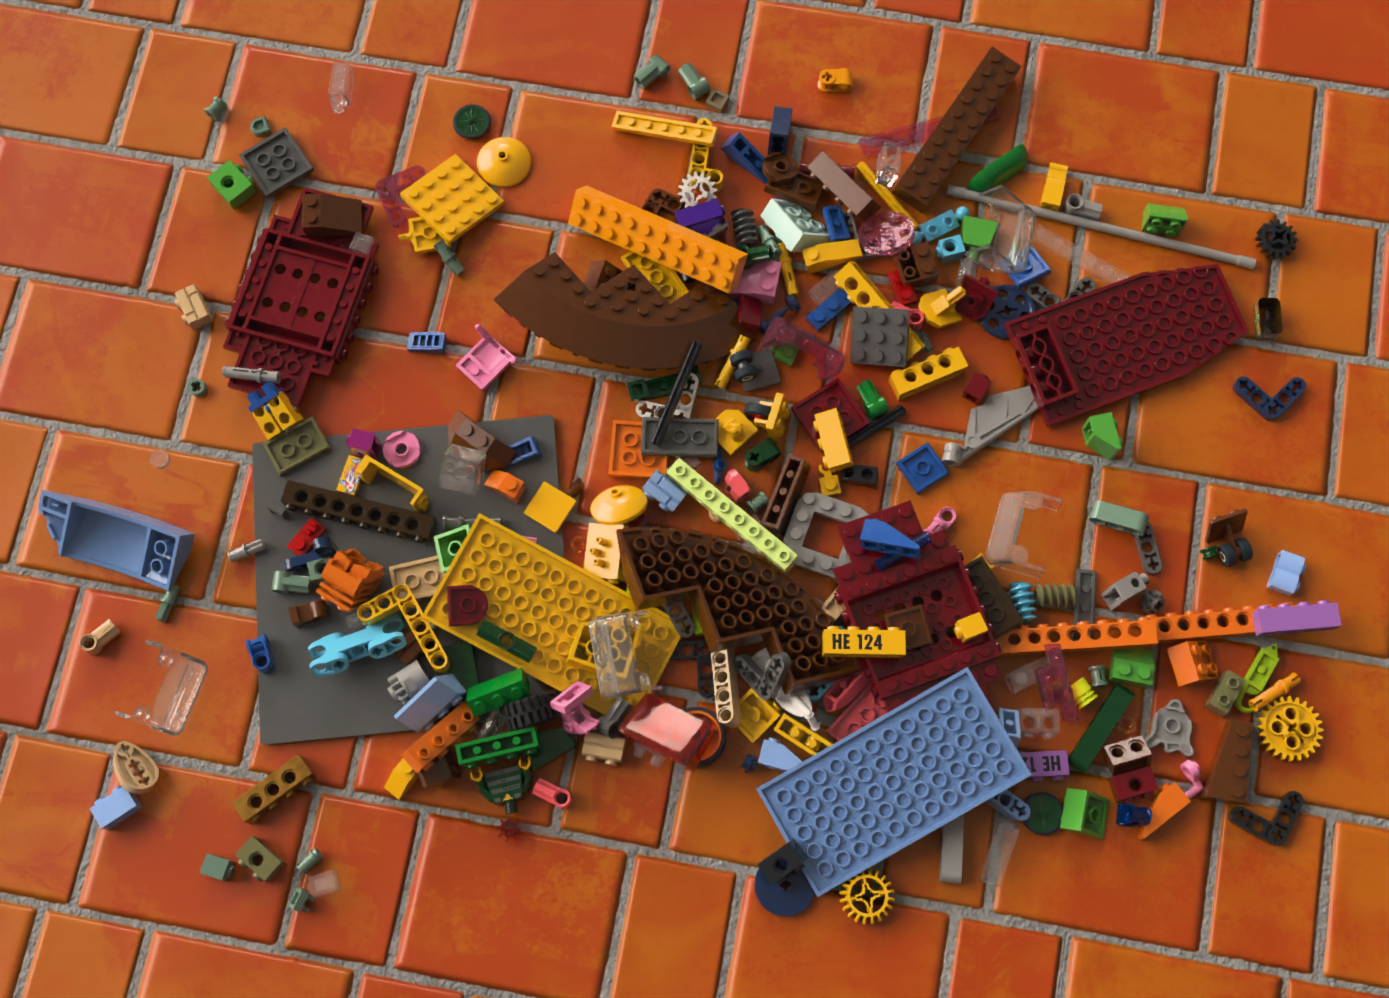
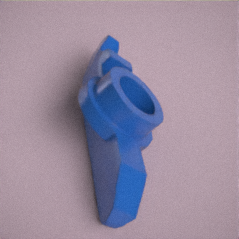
[713,447,726,485]

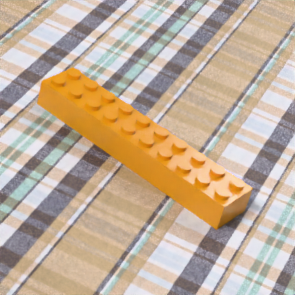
[568,186,748,293]

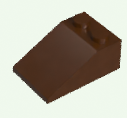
[302,193,362,238]

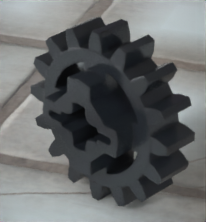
[1255,219,1298,260]

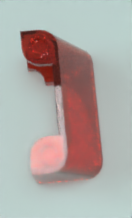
[618,691,716,773]

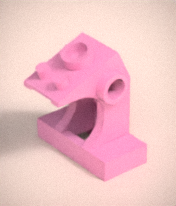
[550,681,600,735]

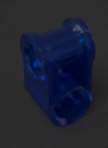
[1116,804,1152,827]

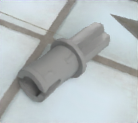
[228,539,267,562]

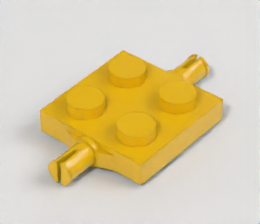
[398,217,452,255]

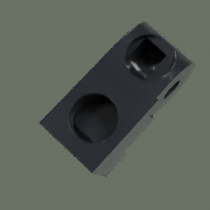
[841,465,878,489]

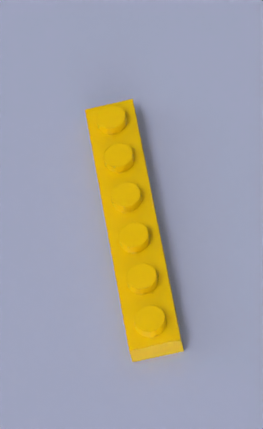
[611,111,719,147]

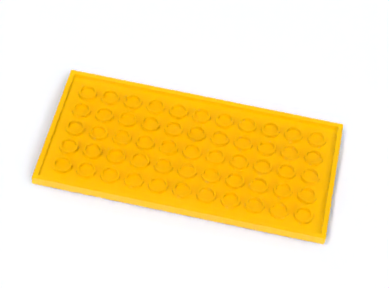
[421,513,686,730]

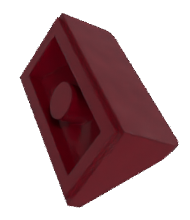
[738,294,761,332]

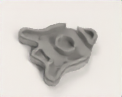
[1144,699,1194,757]

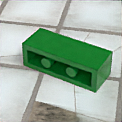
[466,668,530,717]

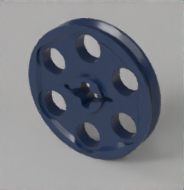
[979,285,1035,340]

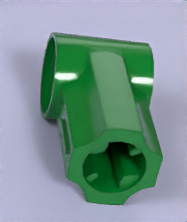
[856,380,889,420]

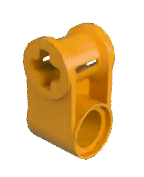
[817,68,853,92]

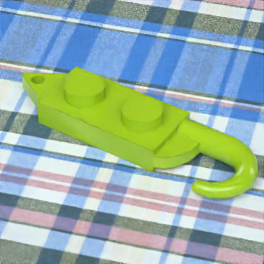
[1234,643,1280,713]

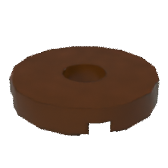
[762,152,799,184]

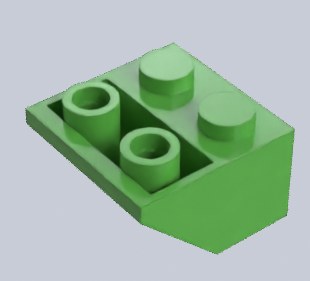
[1141,203,1188,237]
[1081,412,1123,460]

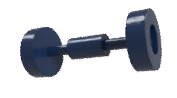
[758,295,801,337]

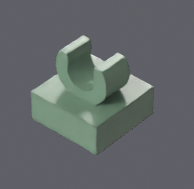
[288,887,315,912]

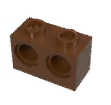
[1103,735,1152,776]

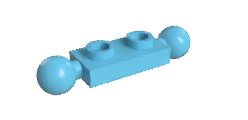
[908,206,970,245]

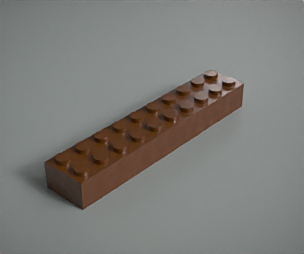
[892,47,1022,213]

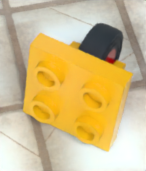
[744,393,790,442]

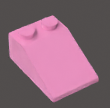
[726,261,782,305]

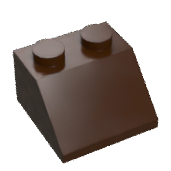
[418,745,461,788]

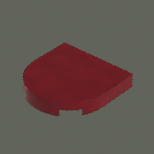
[446,585,488,627]

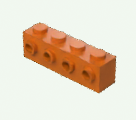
[401,701,480,773]

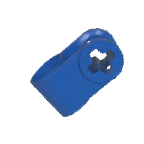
[245,633,275,674]

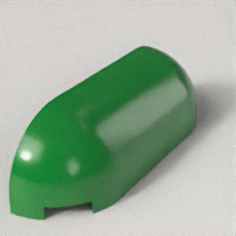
[967,144,1028,194]

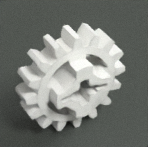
[678,172,718,208]

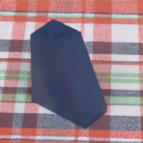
[767,106,793,155]

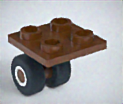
[1205,508,1253,567]

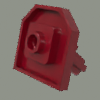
[954,274,998,320]

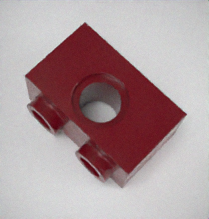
[1108,766,1159,804]

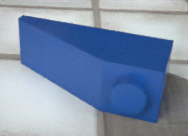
[720,132,768,184]
[860,519,921,559]

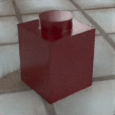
[962,372,992,405]

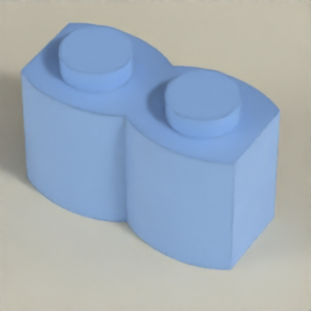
[1267,550,1306,596]

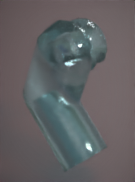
[913,329,933,352]

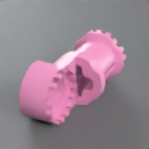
[923,507,956,536]

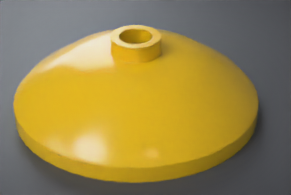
[477,137,531,188]
[590,485,648,525]

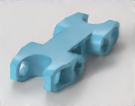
[308,615,407,677]

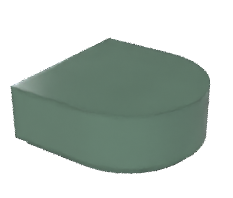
[250,115,272,137]

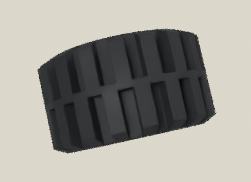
[502,692,557,732]

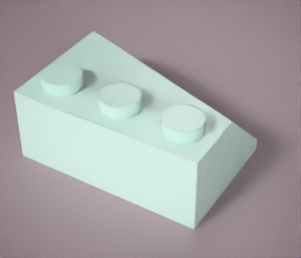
[760,198,831,252]

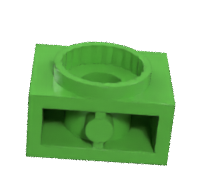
[207,160,257,210]

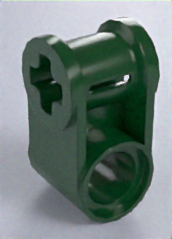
[745,438,782,471]

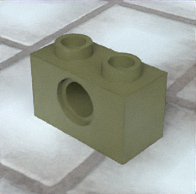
[1203,670,1246,717]
[235,836,286,882]

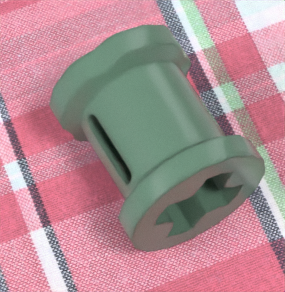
[204,96,228,121]
[745,491,769,516]
[1088,665,1109,688]

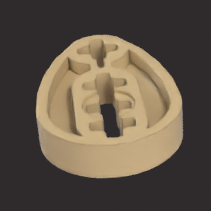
[113,741,159,794]

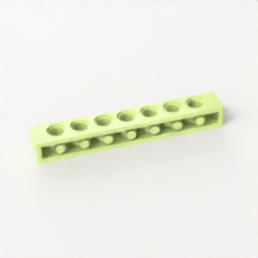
[667,458,799,573]

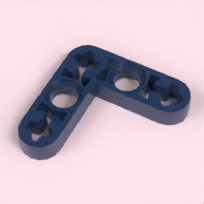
[1233,376,1306,421]
[284,537,339,572]

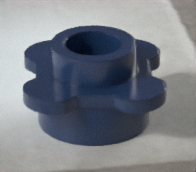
[741,754,758,774]

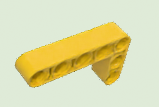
[357,584,450,673]

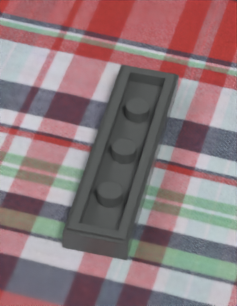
[1072,569,1097,641]

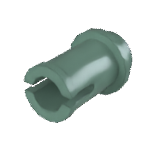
[296,848,323,874]

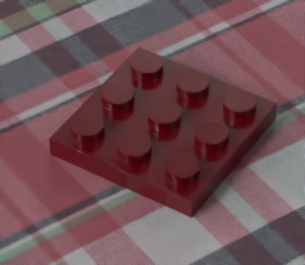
[791,378,870,454]

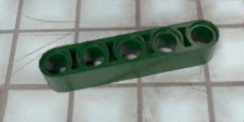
[1068,682,1135,773]

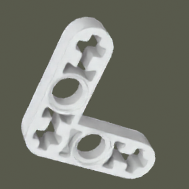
[636,373,699,418]

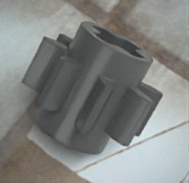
[1140,589,1165,614]

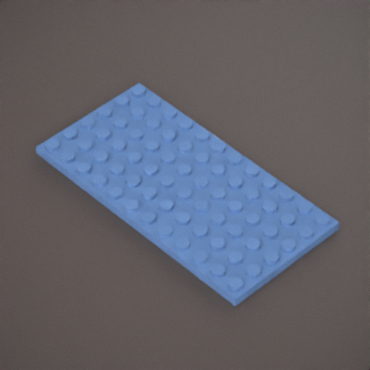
[756,667,1032,897]

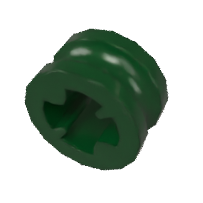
[1199,545,1220,561]

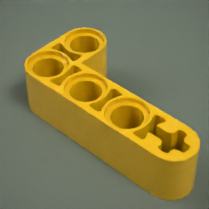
[689,118,723,192]

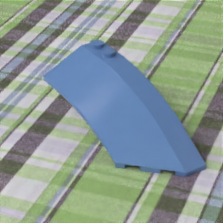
[38,490,195,591]

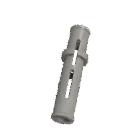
[222,366,281,384]

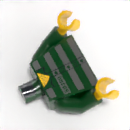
[470,756,533,815]

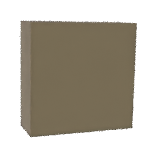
[705,88,730,113]

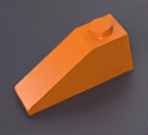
[1137,782,1191,840]

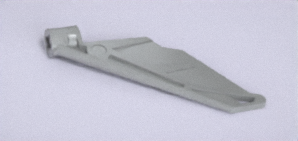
[942,386,1039,467]

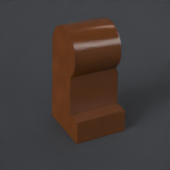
[288,600,329,628]

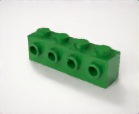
[455,726,541,769]

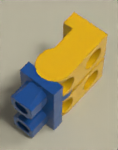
[247,381,303,440]

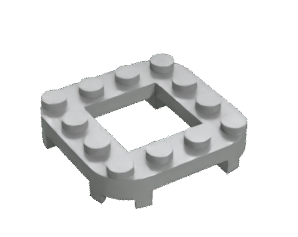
[783,493,869,582]

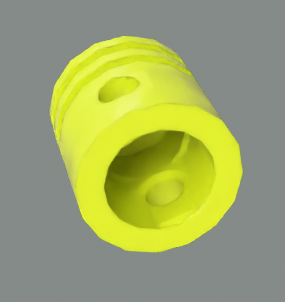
[1064,677,1098,710]

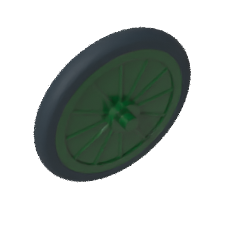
[453,104,491,139]
[1021,792,1063,835]

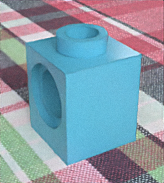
[935,235,965,264]

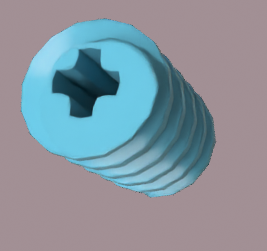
[1009,582,1037,624]

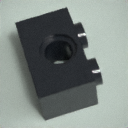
[757,838,808,885]

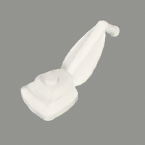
[751,648,820,731]

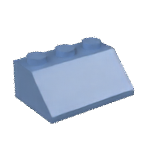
[394,674,467,733]

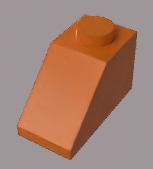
[484,469,526,504]

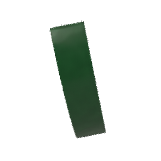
[626,366,703,401]

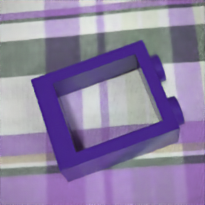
[675,199,725,235]

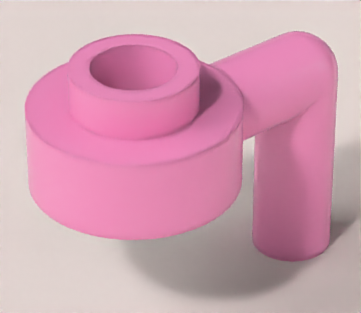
[1180,760,1204,799]

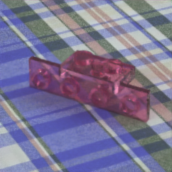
[1034,644,1079,722]

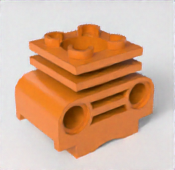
[316,548,385,612]

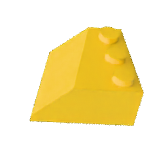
[566,622,643,683]

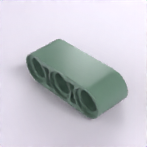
[1089,500,1150,536]

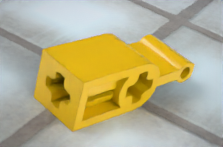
[1040,162,1068,211]

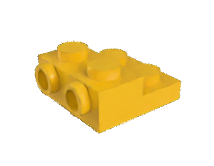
[728,688,783,743]

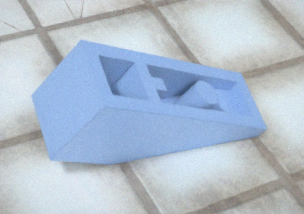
[757,738,802,772]

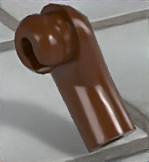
[563,477,584,498]

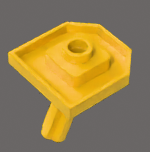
[918,286,966,329]
[716,410,758,456]

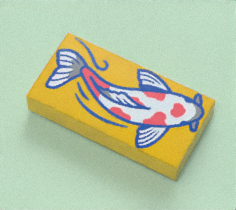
[336,455,362,497]

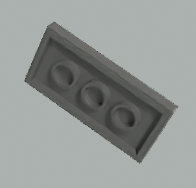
[641,417,719,458]

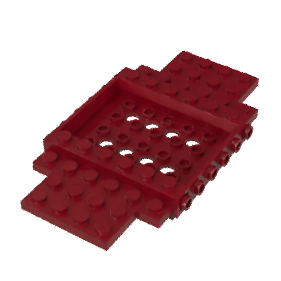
[223,187,379,408]
[833,500,1003,719]

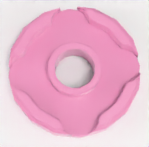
[382,431,421,469]

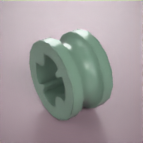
[188,379,207,397]

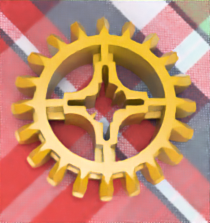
[839,868,895,925]

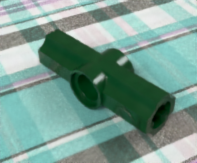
[736,245,774,270]
[476,619,537,663]

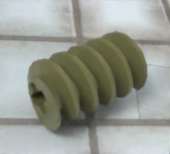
[1034,583,1077,608]

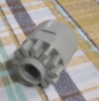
[387,660,431,706]

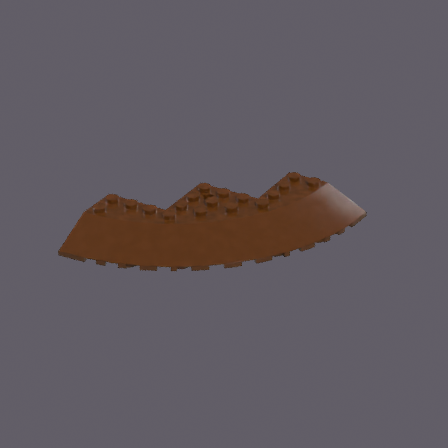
[494,252,756,371]
[616,527,862,695]

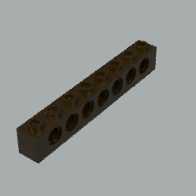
[281,480,438,544]

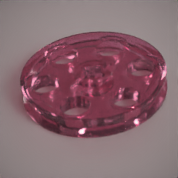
[859,212,915,256]

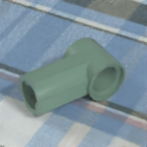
[634,54,671,89]
[678,63,711,100]
[271,571,313,594]

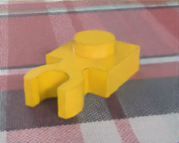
[818,465,841,497]

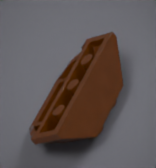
[448,410,517,472]

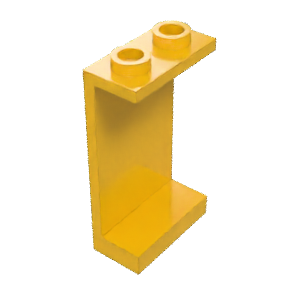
[355,455,430,513]

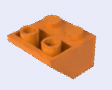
[1167,640,1218,687]

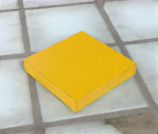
[523,481,577,534]

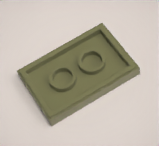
[262,416,331,476]

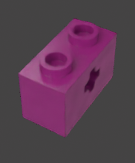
[346,428,382,461]

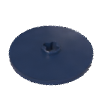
[754,859,815,916]

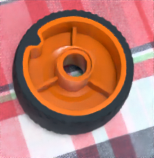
[666,707,726,768]

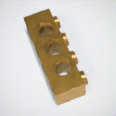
[231,754,316,824]

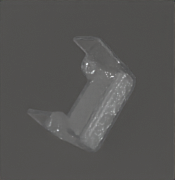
[965,185,1036,274]
[985,491,1064,579]
[589,611,662,699]
[114,640,208,736]

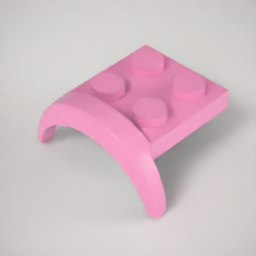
[456,324,517,391]

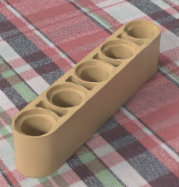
[711,648,741,728]

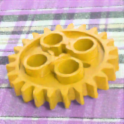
[1255,696,1324,762]

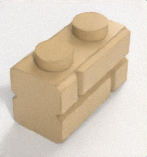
[174,284,213,330]
[582,731,626,766]

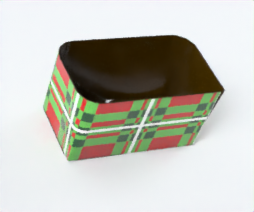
[1253,298,1283,340]

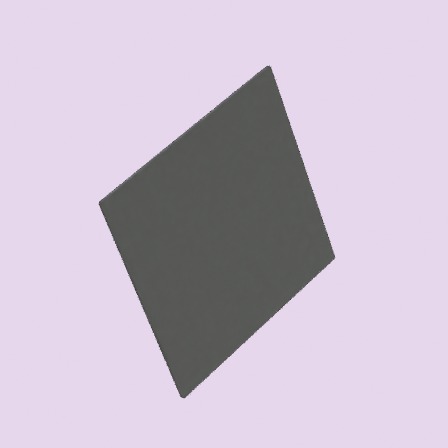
[252,415,573,745]

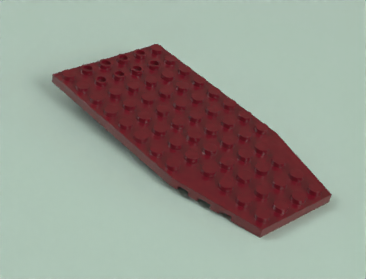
[1003,264,1249,427]

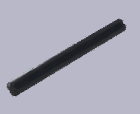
[651,341,702,447]

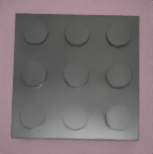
[239,127,314,199]
[850,306,910,367]

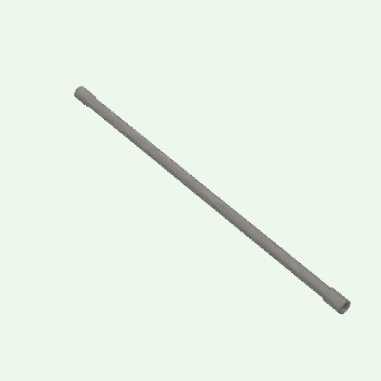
[946,184,1256,270]

